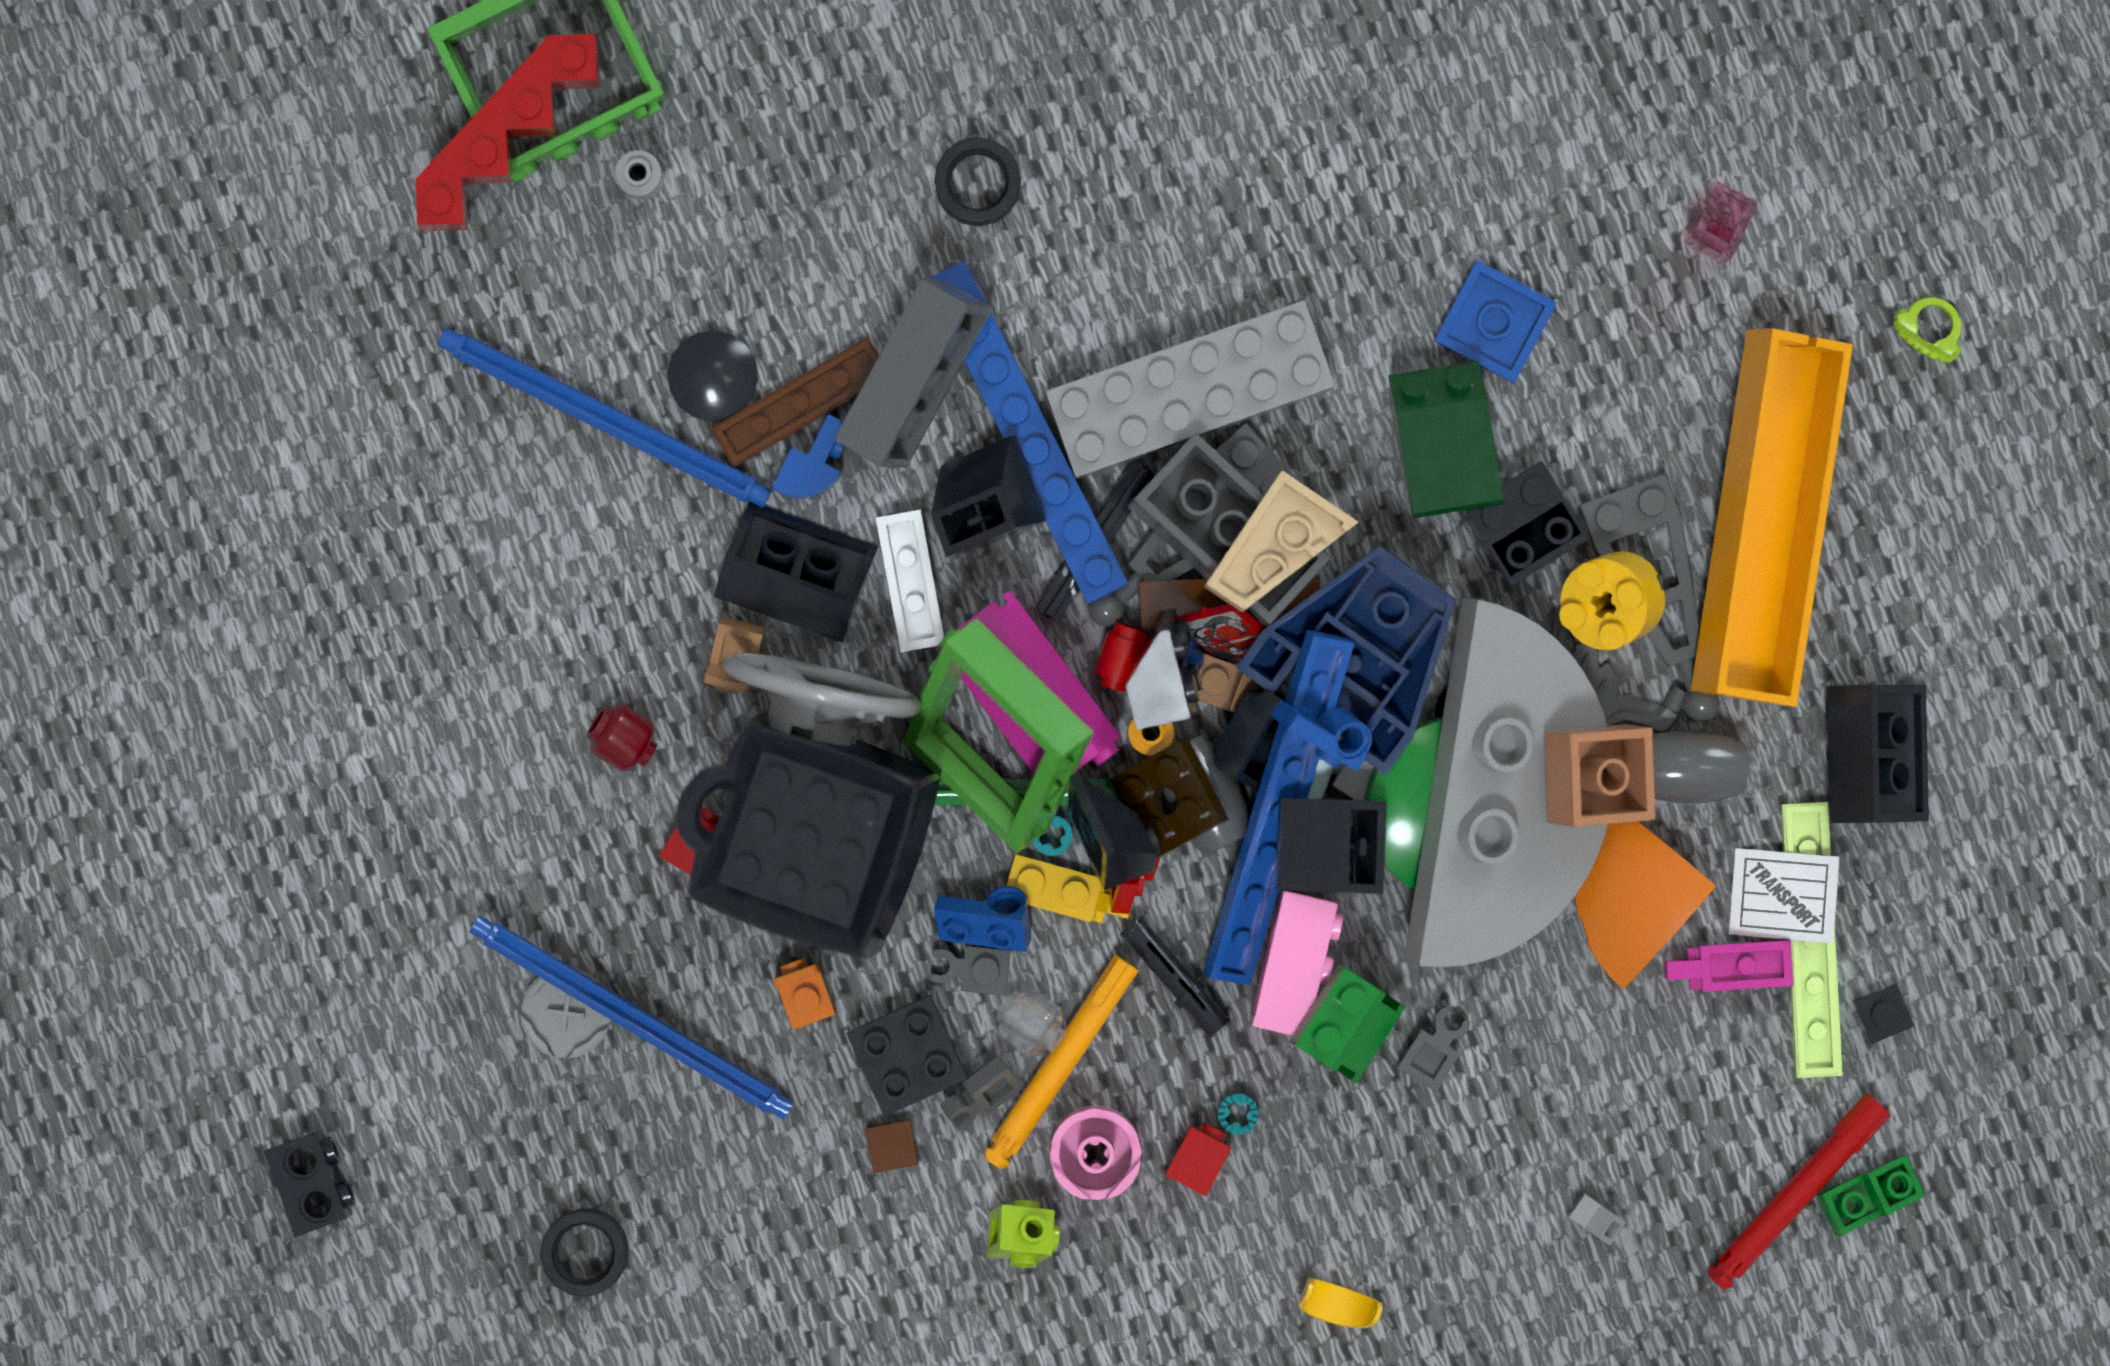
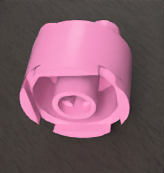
[1050,1105,1142,1200]

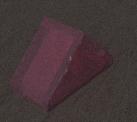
[1684,182,1758,265]

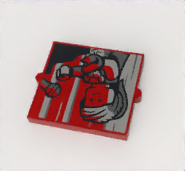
[1178,604,1265,662]

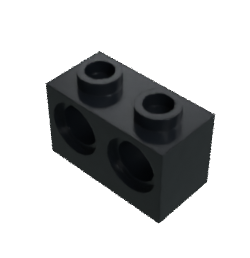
[264,1129,355,1237]

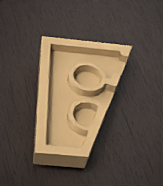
[1204,471,1358,612]

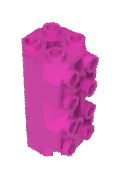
[937,590,1121,789]

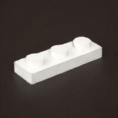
[876,509,944,653]

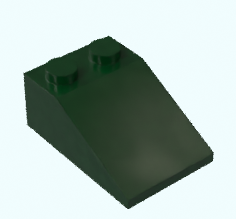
[1388,361,1504,519]

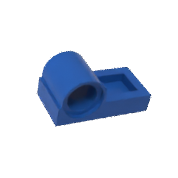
[1270,699,1372,771]
[934,886,1031,952]

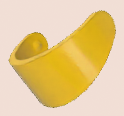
[1299,1278,1383,1328]

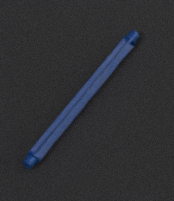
[437,328,772,508]
[469,915,793,1120]

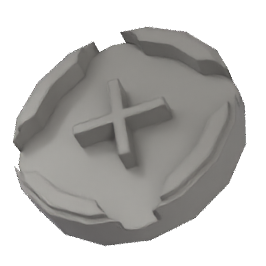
[521,968,612,1058]

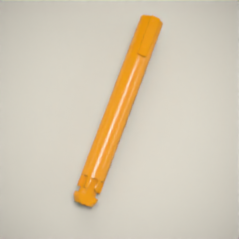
[984,954,1139,1169]

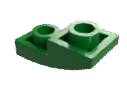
[1816,1155,1925,1236]

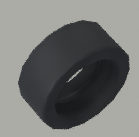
[934,137,1021,227]
[540,1207,629,1297]

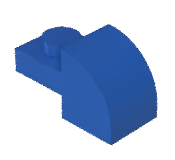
[772,414,845,499]

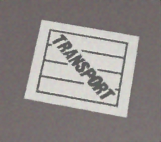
[1729,848,1839,943]

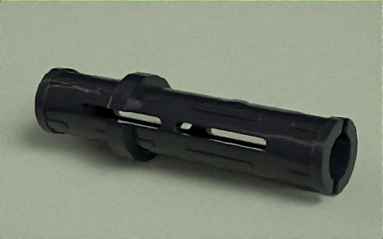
[1120,915,1231,1038]

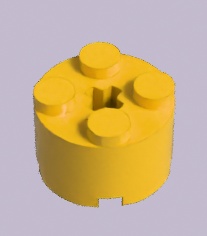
[1559,551,1666,650]

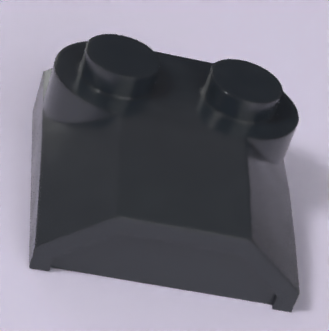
[1213,688,1285,792]

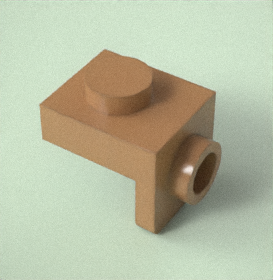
[704,616,766,694]

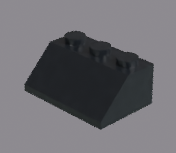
[714,501,878,643]
[1825,685,1929,823]

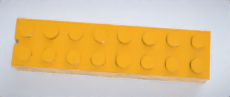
[1691,328,1853,707]

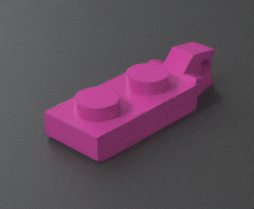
[1663,940,1793,992]

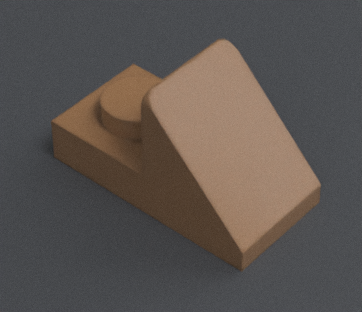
[1198,653,1283,714]

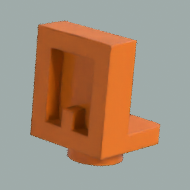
[773,958,836,1030]

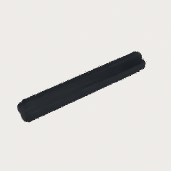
[1036,462,1154,622]

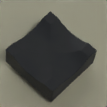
[846,994,968,1117]

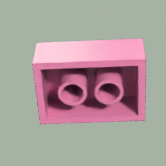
[1249,890,1344,1035]

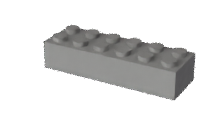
[1045,300,1335,480]

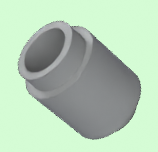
[615,150,664,200]

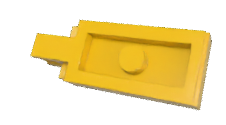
[1007,854,1132,923]

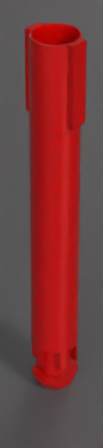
[1708,1093,1891,1290]

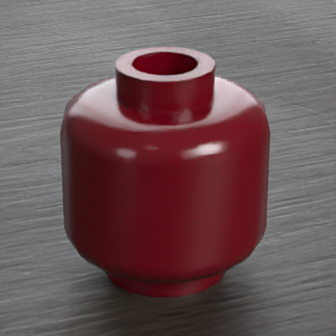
[586,704,657,771]

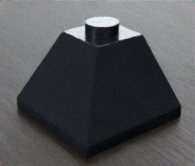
[1068,773,1161,891]

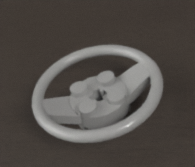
[722,653,921,746]

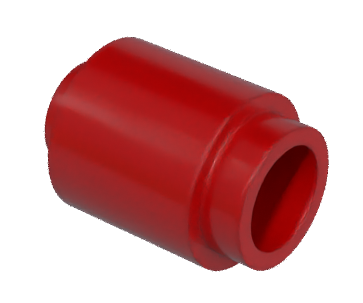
[1094,621,1150,692]

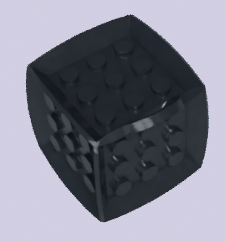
[676,714,940,958]

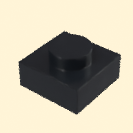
[1852,984,1914,1044]

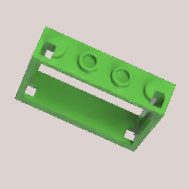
[427,0,667,182]
[903,619,1094,854]

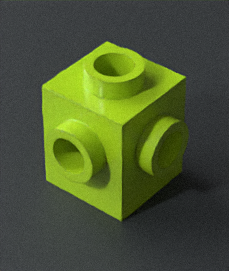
[987,1200,1060,1268]

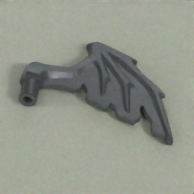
[1550,607,1686,733]

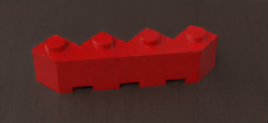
[415,34,600,232]

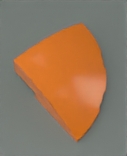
[1574,821,1716,989]

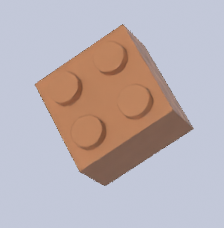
[1544,724,1655,827]

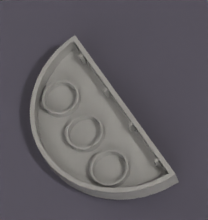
[1403,598,1608,967]

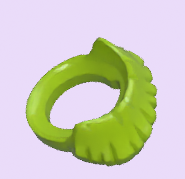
[1893,297,1962,363]

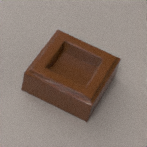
[865,1119,919,1173]

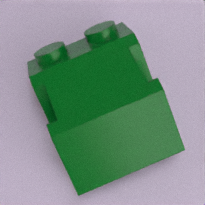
[1289,964,1405,1084]

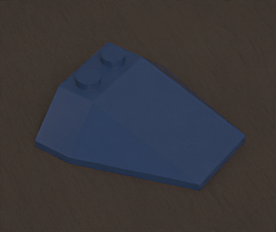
[1236,545,1456,775]

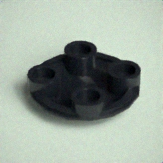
[667,330,758,421]

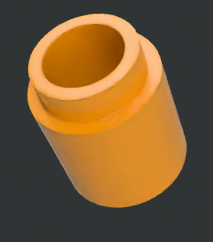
[1128,718,1175,757]

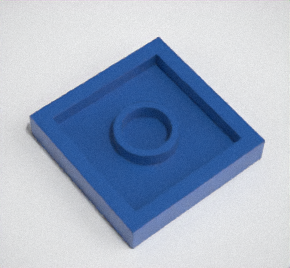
[1433,260,1557,384]

